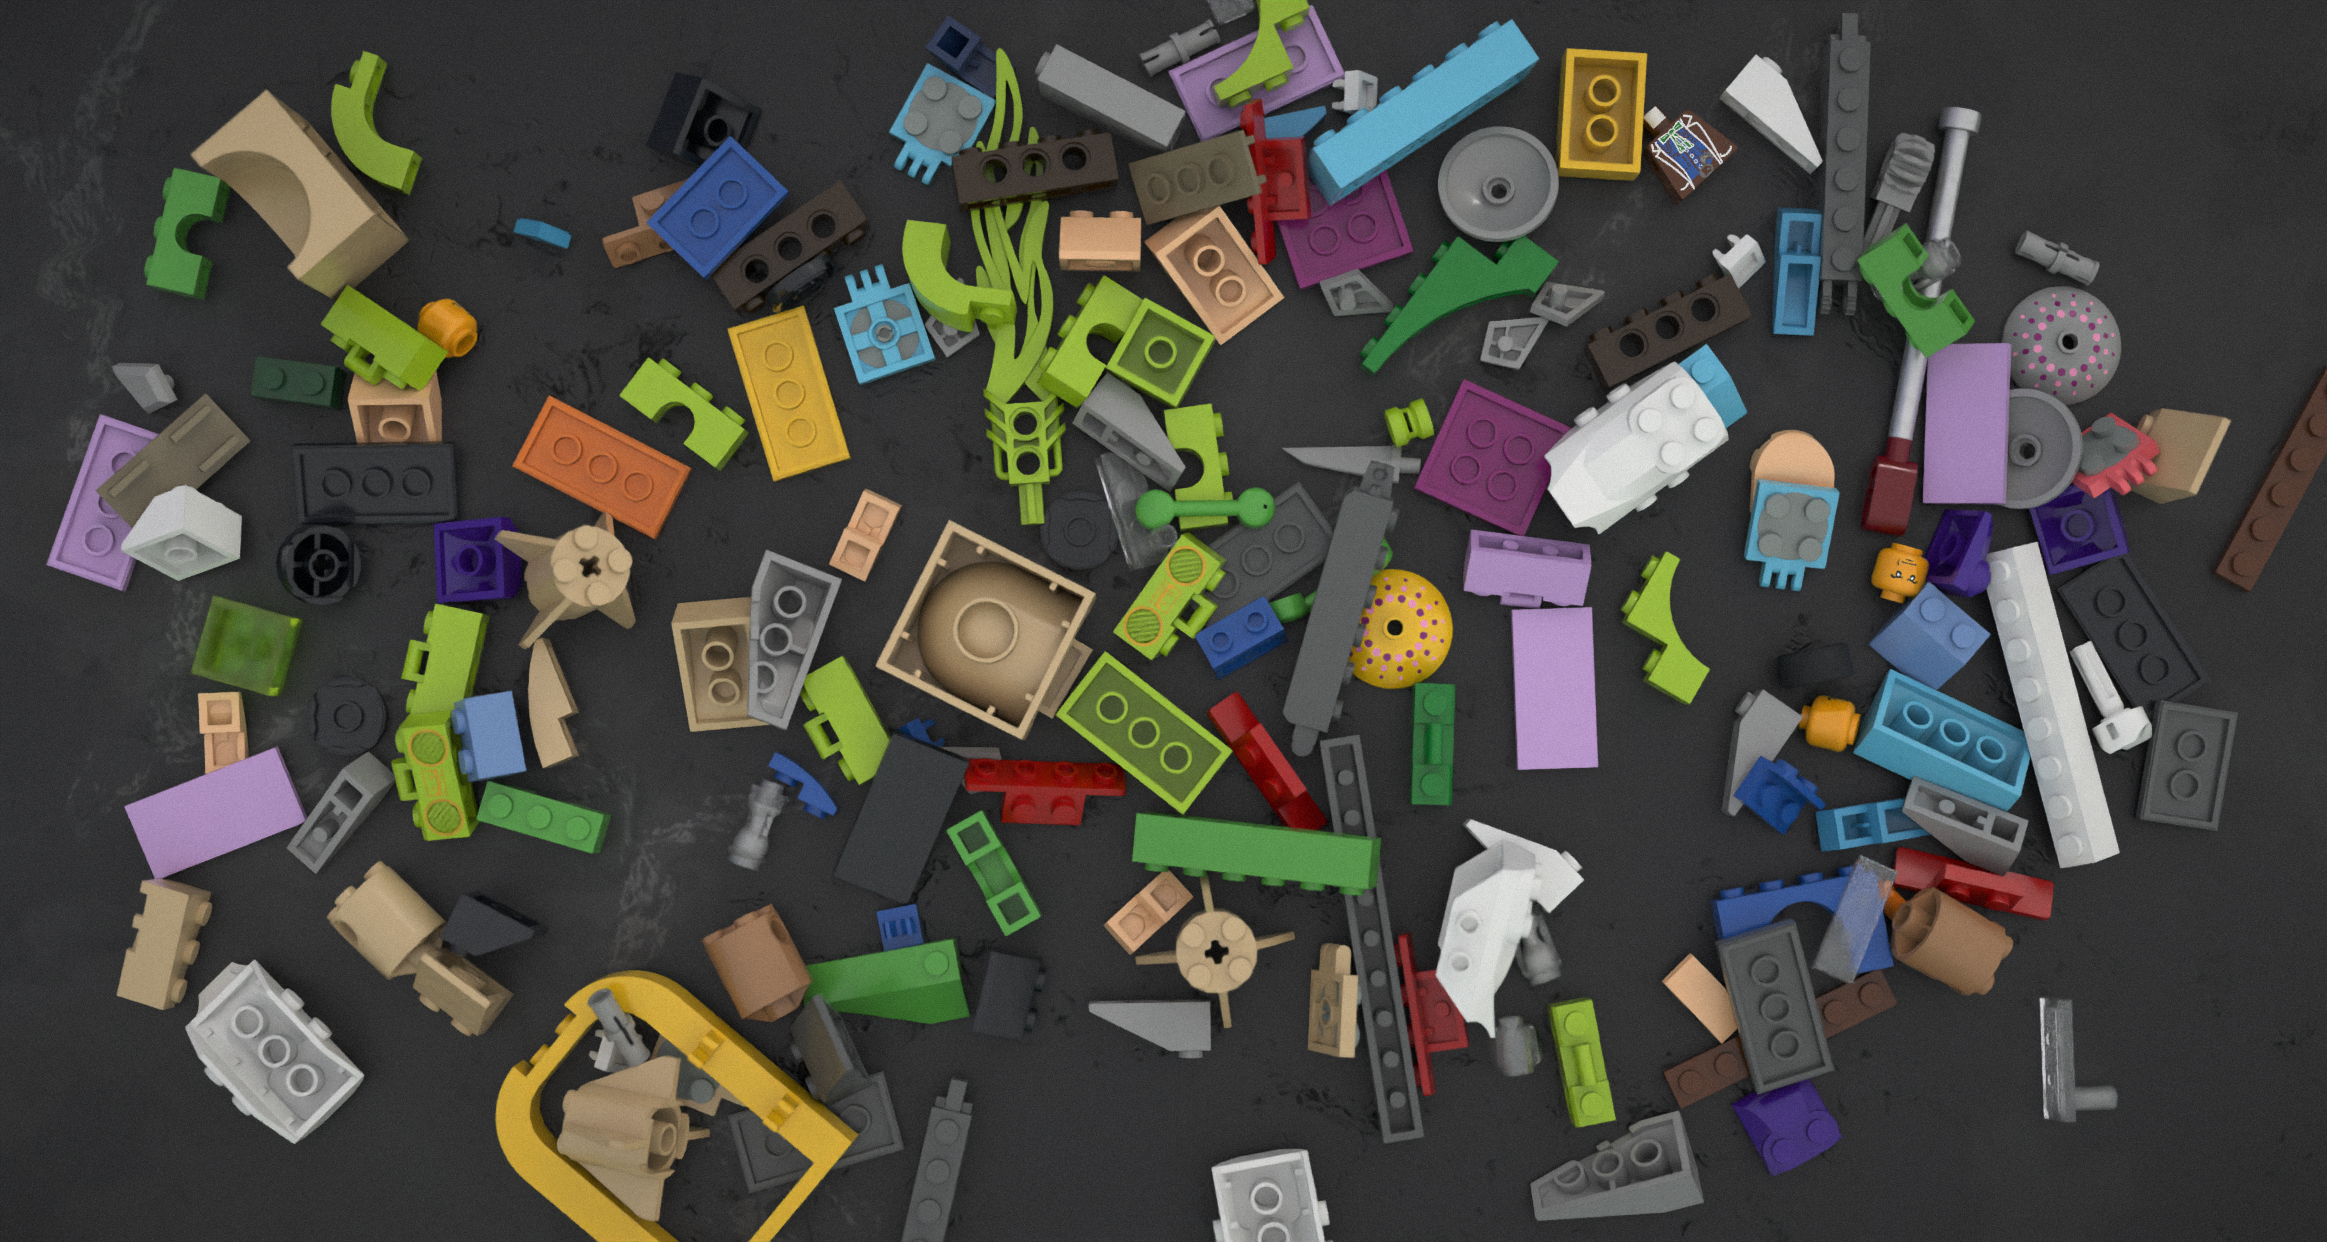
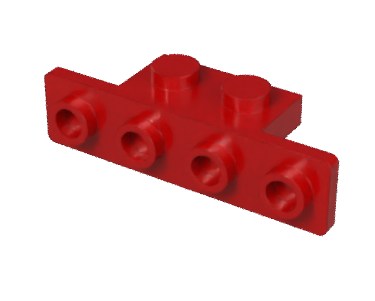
[1240,99,1312,265]
[1207,692,1327,830]
[964,758,1126,825]
[1891,847,2054,921]
[1393,932,1470,1096]

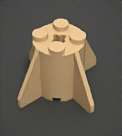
[495,512,636,649]
[1135,874,1295,1028]
[557,1055,710,1221]

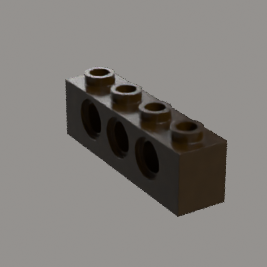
[951,129,1119,213]
[711,180,870,315]
[1583,272,1752,392]

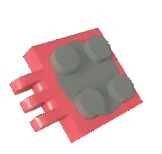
[2071,413,2160,499]

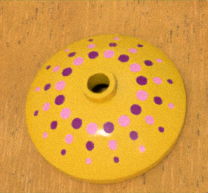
[1348,569,1453,689]

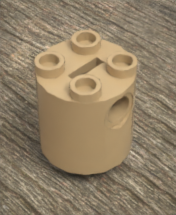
[327,861,447,980]

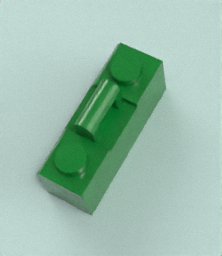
[1408,683,1455,805]

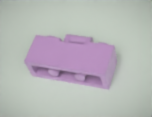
[1463,529,1592,609]

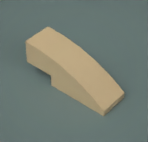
[528,638,579,768]

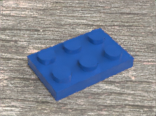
[646,136,790,280]

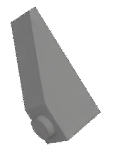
[1072,372,1186,492]
[1721,689,1803,816]
[286,751,395,874]
[1902,776,2029,876]
[1089,999,1211,1058]

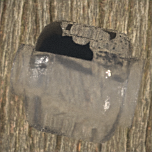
[1487,1015,1543,1076]

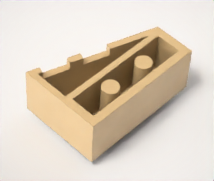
[117,878,212,1010]

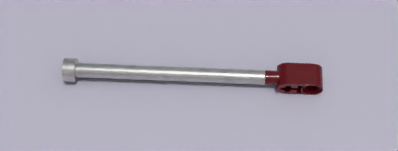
[1861,107,1982,537]

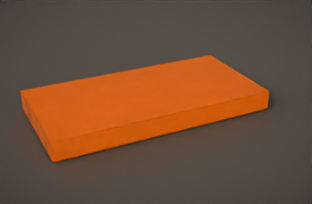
[512,396,692,540]

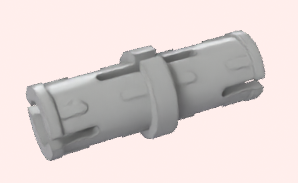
[1139,19,1221,77]
[2015,230,2100,286]
[587,988,650,1067]

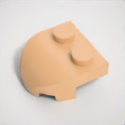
[1749,430,1835,512]

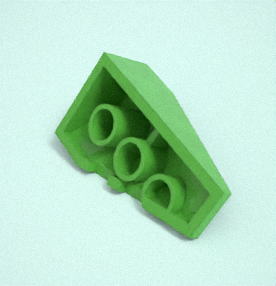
[803,937,970,1024]

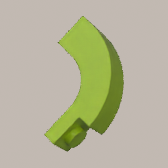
[331,51,422,196]
[902,220,1017,333]

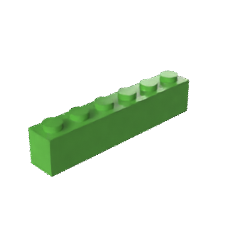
[1132,811,1381,895]

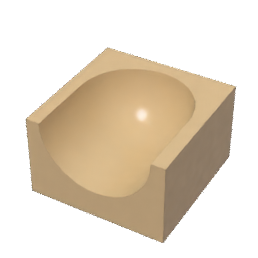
[191,90,410,301]
[876,520,1097,740]

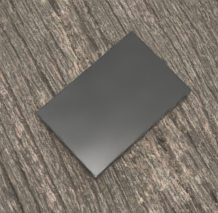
[2135,699,2238,831]

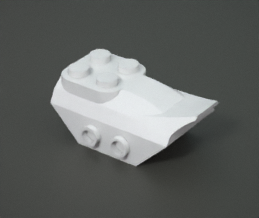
[1544,362,1728,534]
[1436,839,1542,1038]
[185,959,364,1144]
[1212,1149,1333,1242]

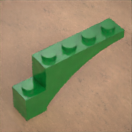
[1359,236,1559,377]

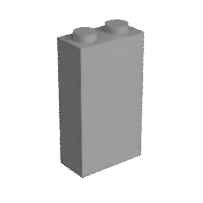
[1035,44,1186,155]

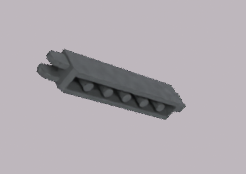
[1816,13,1871,315]
[1283,460,1399,757]
[901,1077,974,1242]

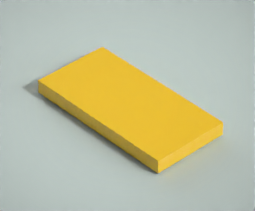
[727,306,851,482]

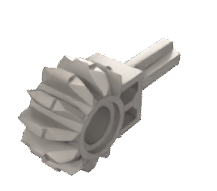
[1863,133,1935,252]

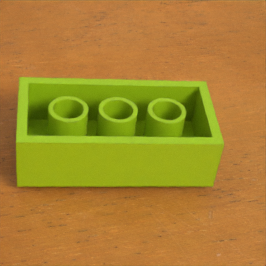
[1055,651,1233,814]

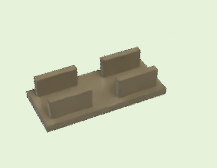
[1128,130,1267,225]
[95,393,251,528]

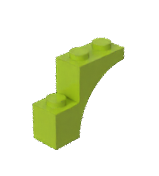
[1213,0,1310,109]
[1621,551,1710,705]

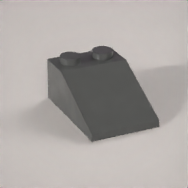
[789,994,873,1106]

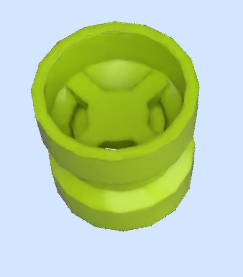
[1384,398,1434,448]

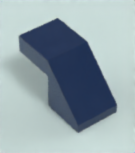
[925,15,1016,99]

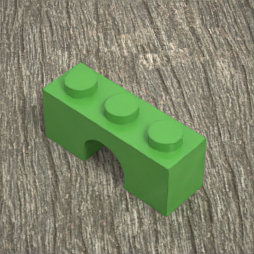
[144,168,231,300]
[1857,223,1975,358]
[476,781,612,854]
[946,810,1043,936]

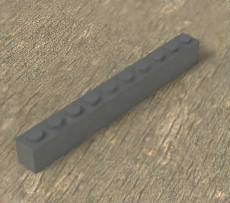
[1317,735,1424,1143]

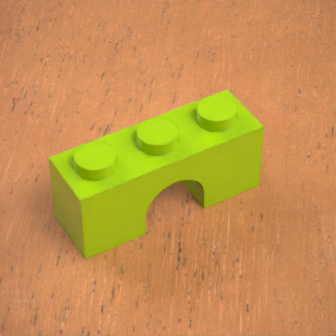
[1036,275,1143,408]
[619,357,749,471]
[1164,403,1233,532]

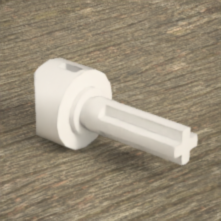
[2070,641,2152,754]

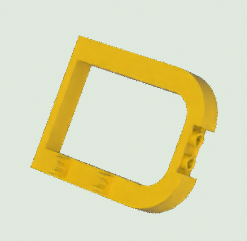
[496,970,859,1242]

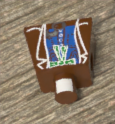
[1642,105,1738,206]

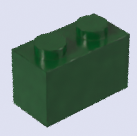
[250,356,347,411]

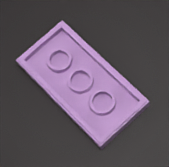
[1169,5,1345,142]
[1923,343,2011,505]
[46,414,159,591]
[1511,607,1598,770]
[124,746,308,879]

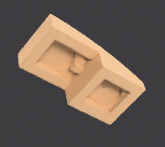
[829,489,902,581]
[198,692,249,774]
[1103,869,1193,955]
[1662,954,1737,1043]

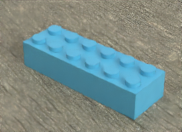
[1307,19,1539,207]

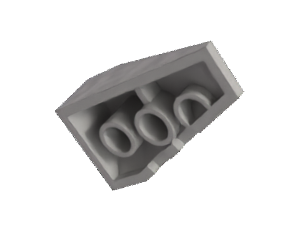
[747,550,842,730]
[1530,1110,1704,1221]

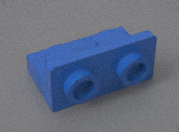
[1196,597,1288,680]
[1733,756,1826,835]

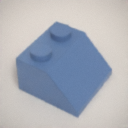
[1867,582,1991,690]
[451,691,526,782]

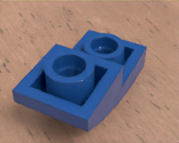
[768,752,841,819]

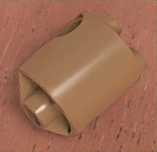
[1890,887,2013,995]
[702,904,814,1023]

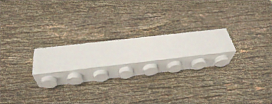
[1985,542,2120,868]

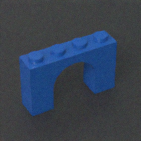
[1710,864,1894,974]

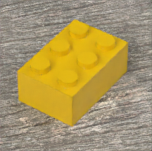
[1555,48,1647,181]

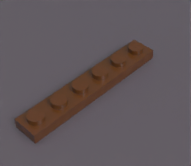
[2211,365,2327,592]
[1661,969,1897,1109]

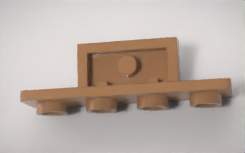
[602,179,688,268]

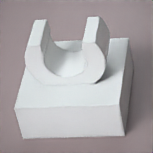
[1332,70,1378,114]
[1712,234,1766,289]
[589,1030,642,1073]

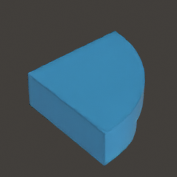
[513,218,571,249]

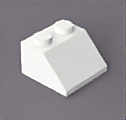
[121,485,242,581]

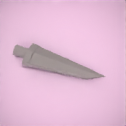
[1282,445,1421,484]

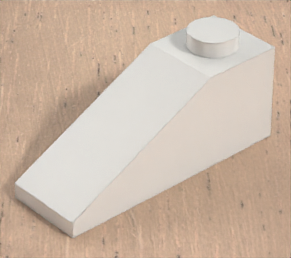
[1719,55,1823,174]
[1462,819,1584,913]

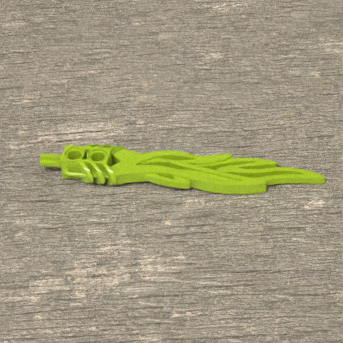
[971,48,1066,525]

